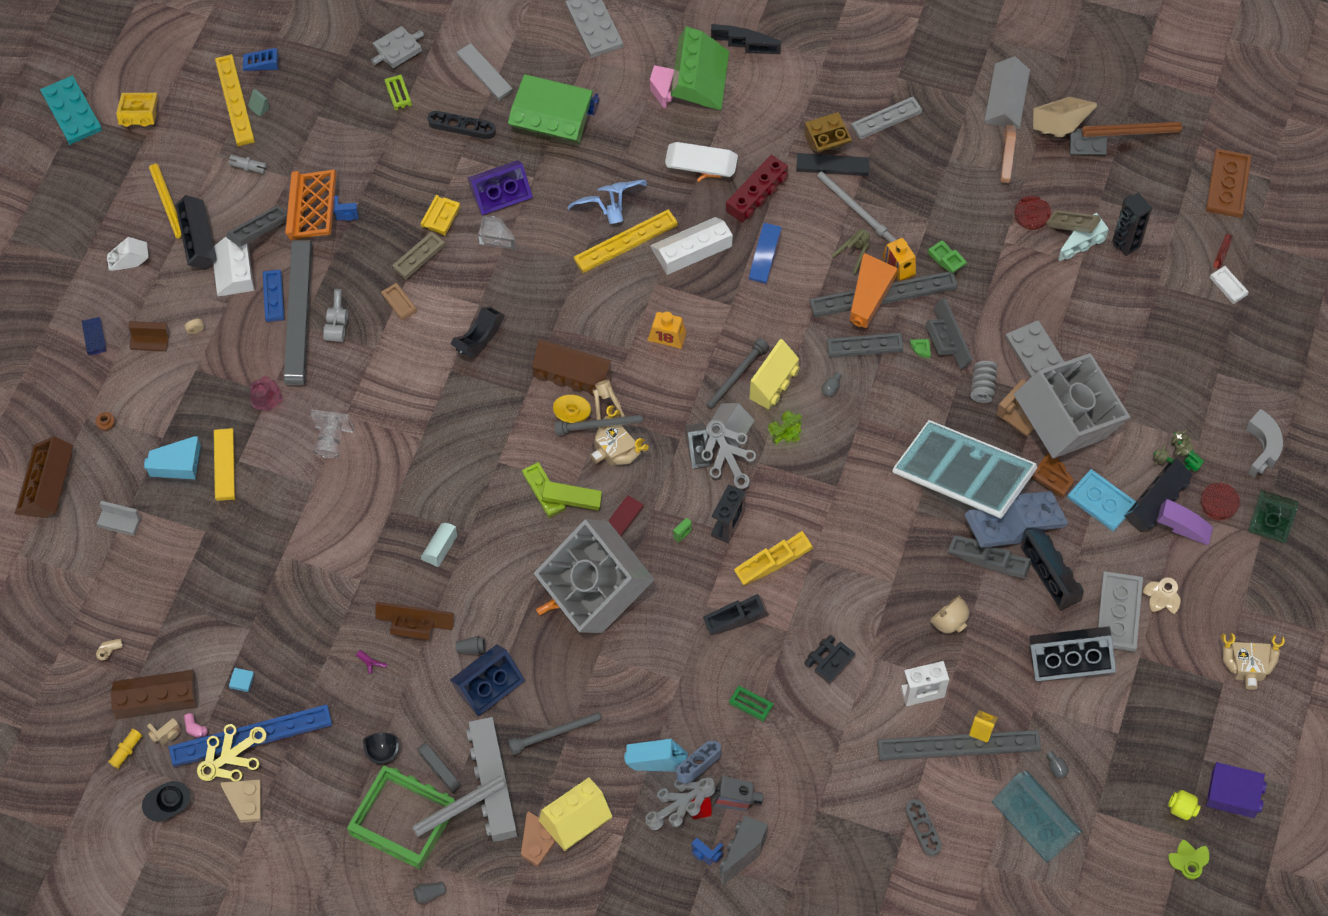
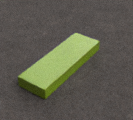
[522,462,566,518]
[542,481,602,511]

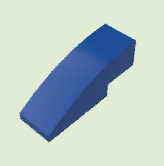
[749,223,782,284]

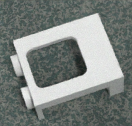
[901,661,949,706]

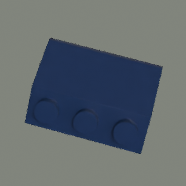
[450,644,525,716]

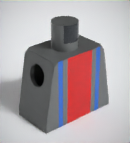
[713,776,763,811]

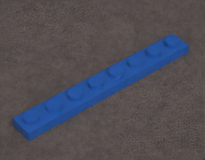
[168,705,332,767]

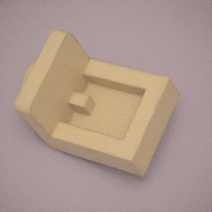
[147,718,181,746]

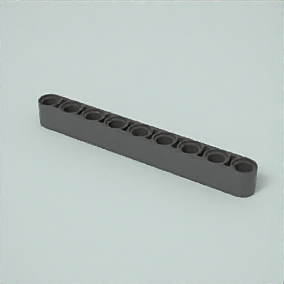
[284,240,312,385]

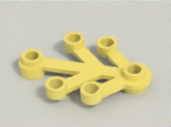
[197,724,267,781]

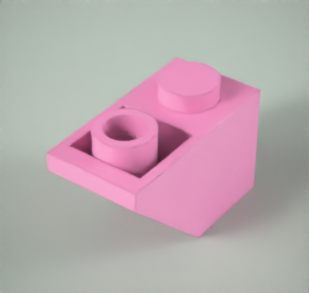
[650,65,674,108]

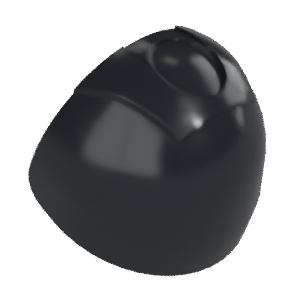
[363,733,399,764]

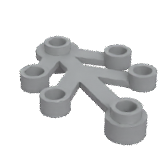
[701,420,756,489]
[645,778,716,830]

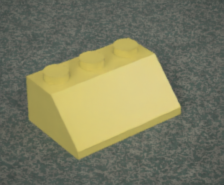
[749,339,800,410]
[539,777,612,851]

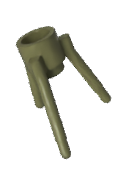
[831,229,870,275]

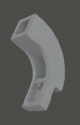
[1246,409,1283,478]

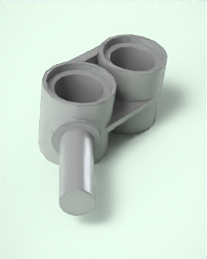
[323,289,348,342]

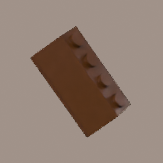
[532,339,611,396]
[15,436,73,518]
[111,670,197,719]

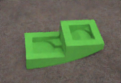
[927,240,967,273]

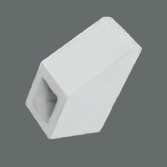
[107,237,148,271]

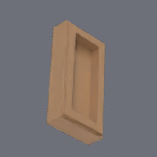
[381,283,417,321]

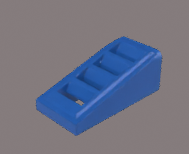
[243,48,279,71]

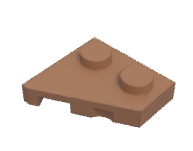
[521,811,556,867]

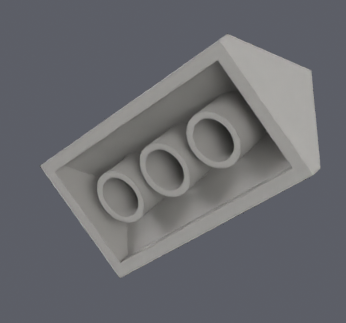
[984,56,1030,129]

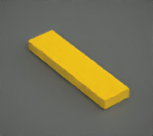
[214,428,235,501]

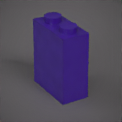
[1206,762,1267,818]

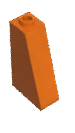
[850,253,898,328]

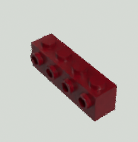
[726,154,789,223]

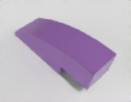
[1157,499,1213,545]

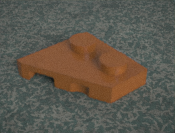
[1031,452,1074,498]

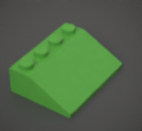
[670,26,729,110]
[508,74,593,143]

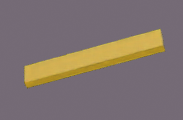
[215,54,255,147]
[574,209,678,273]

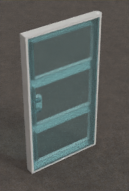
[892,420,1037,518]

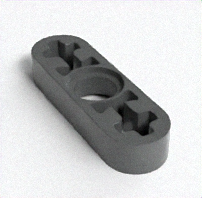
[417,742,460,793]
[905,799,941,857]

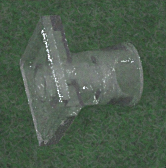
[310,410,354,458]

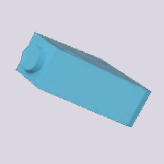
[144,436,201,479]
[624,739,688,772]

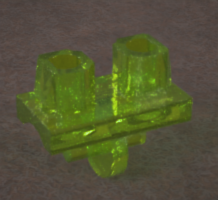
[768,410,802,445]

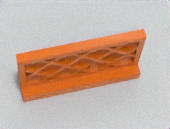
[285,169,337,242]

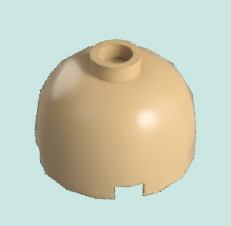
[930,595,969,633]

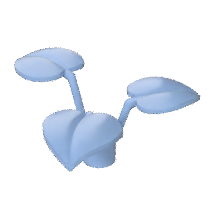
[568,180,647,224]

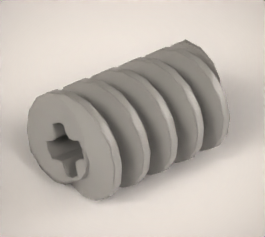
[970,361,998,403]

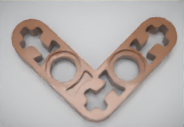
[1000,125,1016,183]

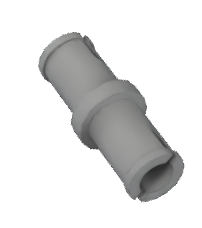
[229,154,267,174]

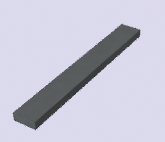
[809,272,958,318]
[877,730,1041,761]

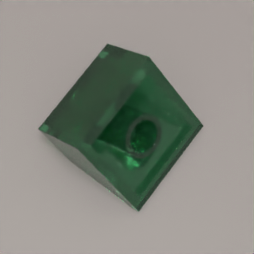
[1248,490,1298,543]

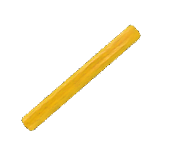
[149,163,182,239]

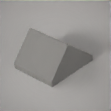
[707,403,755,447]

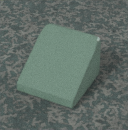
[248,89,269,116]

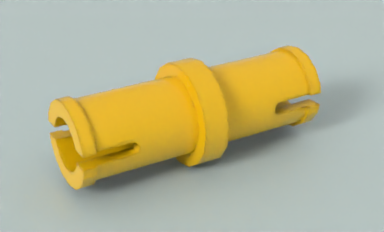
[108,728,143,769]

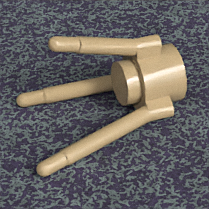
[593,380,625,428]

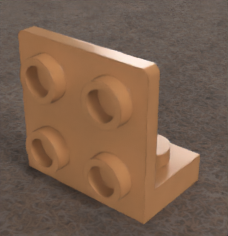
[997,379,1034,436]

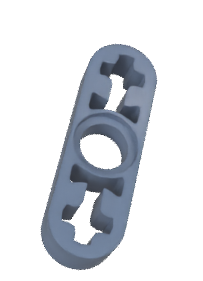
[676,741,721,784]

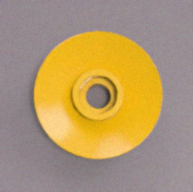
[553,395,591,423]

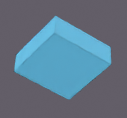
[229,668,255,692]

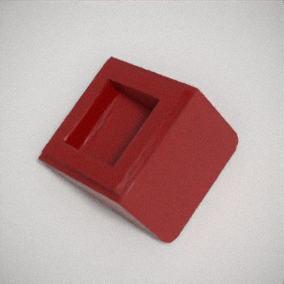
[691,796,712,820]

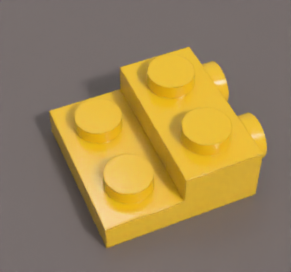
[116,93,158,127]

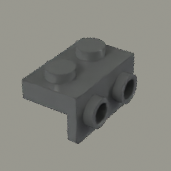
[1068,129,1107,155]

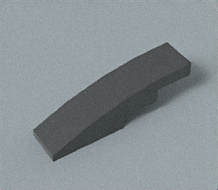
[948,535,1032,579]

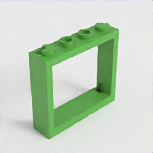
[347,765,455,870]

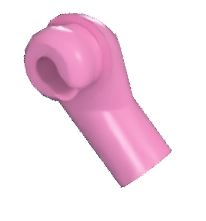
[184,713,208,738]

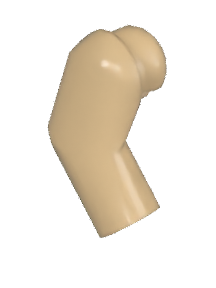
[96,638,123,661]

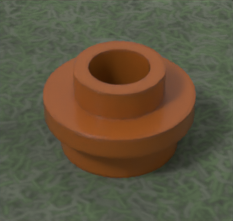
[95,412,115,431]

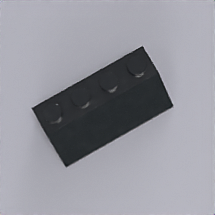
[1020,529,1084,611]
[1030,626,1116,681]

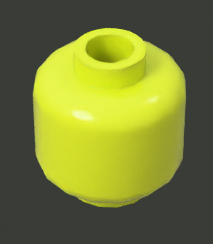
[1168,790,1201,820]

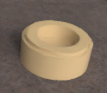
[184,319,204,334]

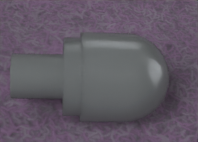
[821,372,842,397]
[1046,751,1069,778]

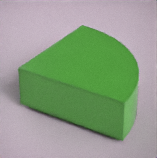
[910,339,931,358]

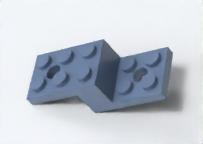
[964,491,1068,547]

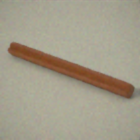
[1082,122,1182,137]

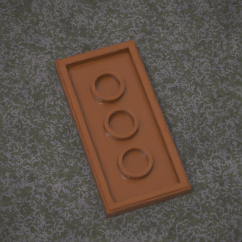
[1206,149,1252,218]

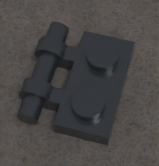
[804,635,856,684]

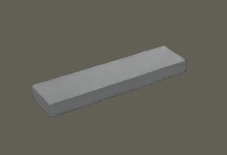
[457,43,513,101]
[851,97,922,140]

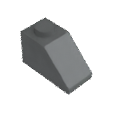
[685,423,711,469]

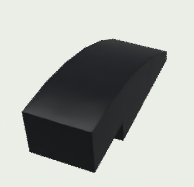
[703,594,769,635]

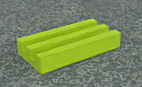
[384,75,412,110]

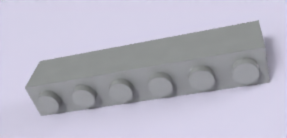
[466,717,517,842]

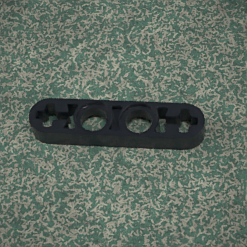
[428,111,496,139]

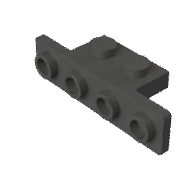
[925,298,973,369]

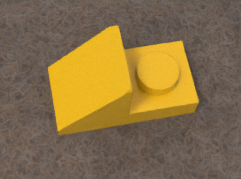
[969,710,998,742]

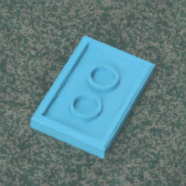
[1067,469,1136,532]

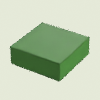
[673,518,692,542]

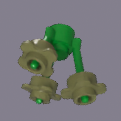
[1153,430,1204,472]

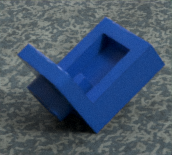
[333,196,359,221]
[691,838,724,866]

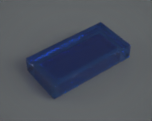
[81,317,107,355]

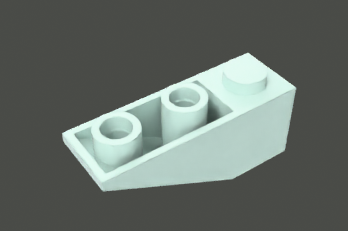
[1058,213,1109,261]

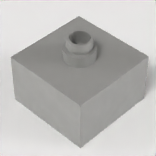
[1014,353,1130,459]
[534,519,655,633]

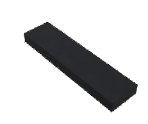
[796,153,869,176]

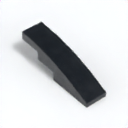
[711,24,781,55]

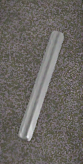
[413,776,505,836]

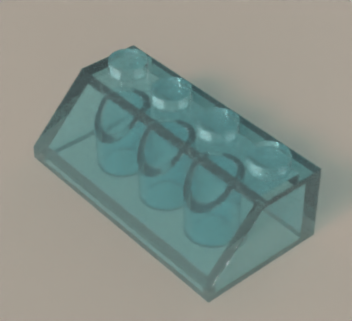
[992,771,1083,863]

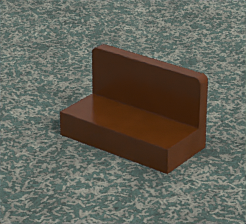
[128,321,170,352]

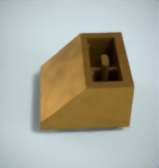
[804,112,852,152]

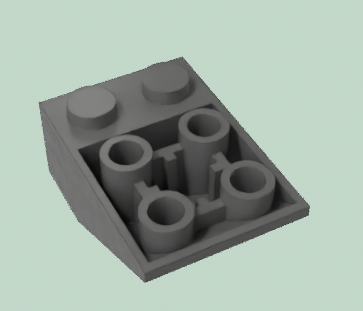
[719,816,768,885]

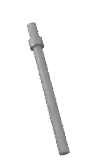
[817,171,897,243]

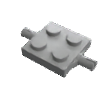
[371,26,424,68]

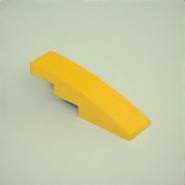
[734,531,814,586]

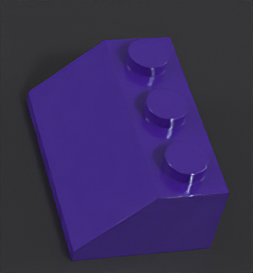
[467,160,533,215]

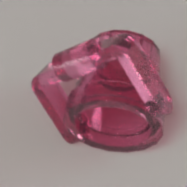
[249,376,283,411]

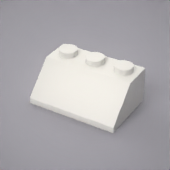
[213,237,254,296]

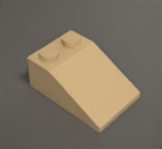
[1033,97,1097,137]

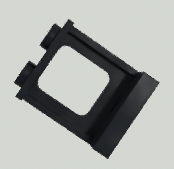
[711,484,746,544]

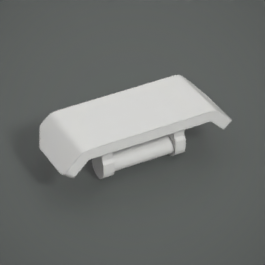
[665,142,738,177]

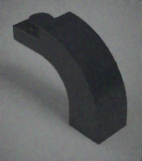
[451,306,505,358]

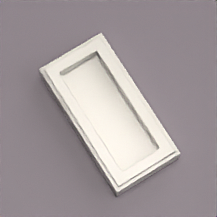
[1210,266,1249,304]

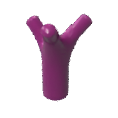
[356,650,387,674]

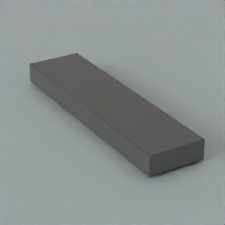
[226,206,287,247]
[827,332,904,358]

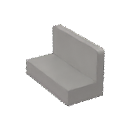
[97,501,141,537]

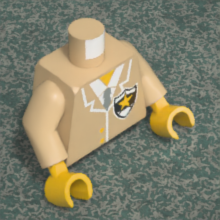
[590,405,649,466]
[1221,633,1285,690]

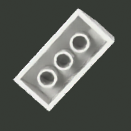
[650,217,733,275]

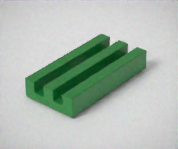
[729,685,774,722]

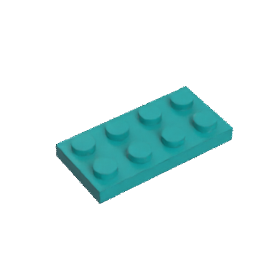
[40,75,102,145]

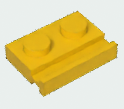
[421,195,461,235]

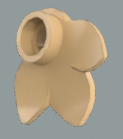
[1143,577,1181,614]

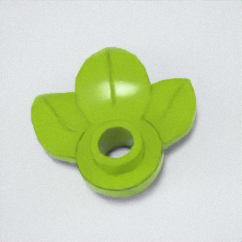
[1168,840,1209,880]

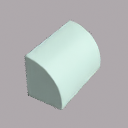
[421,523,457,567]

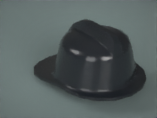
[142,781,190,822]

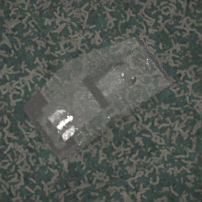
[478,216,516,250]

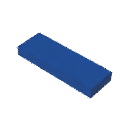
[263,270,285,322]

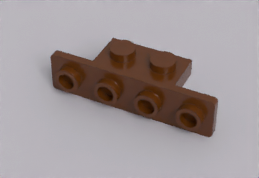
[375,601,454,640]

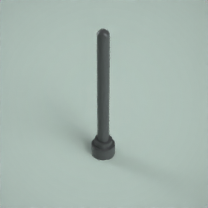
[707,338,769,408]
[555,415,643,436]
[508,713,602,755]

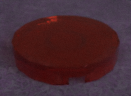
[1014,196,1051,230]
[1200,483,1240,520]

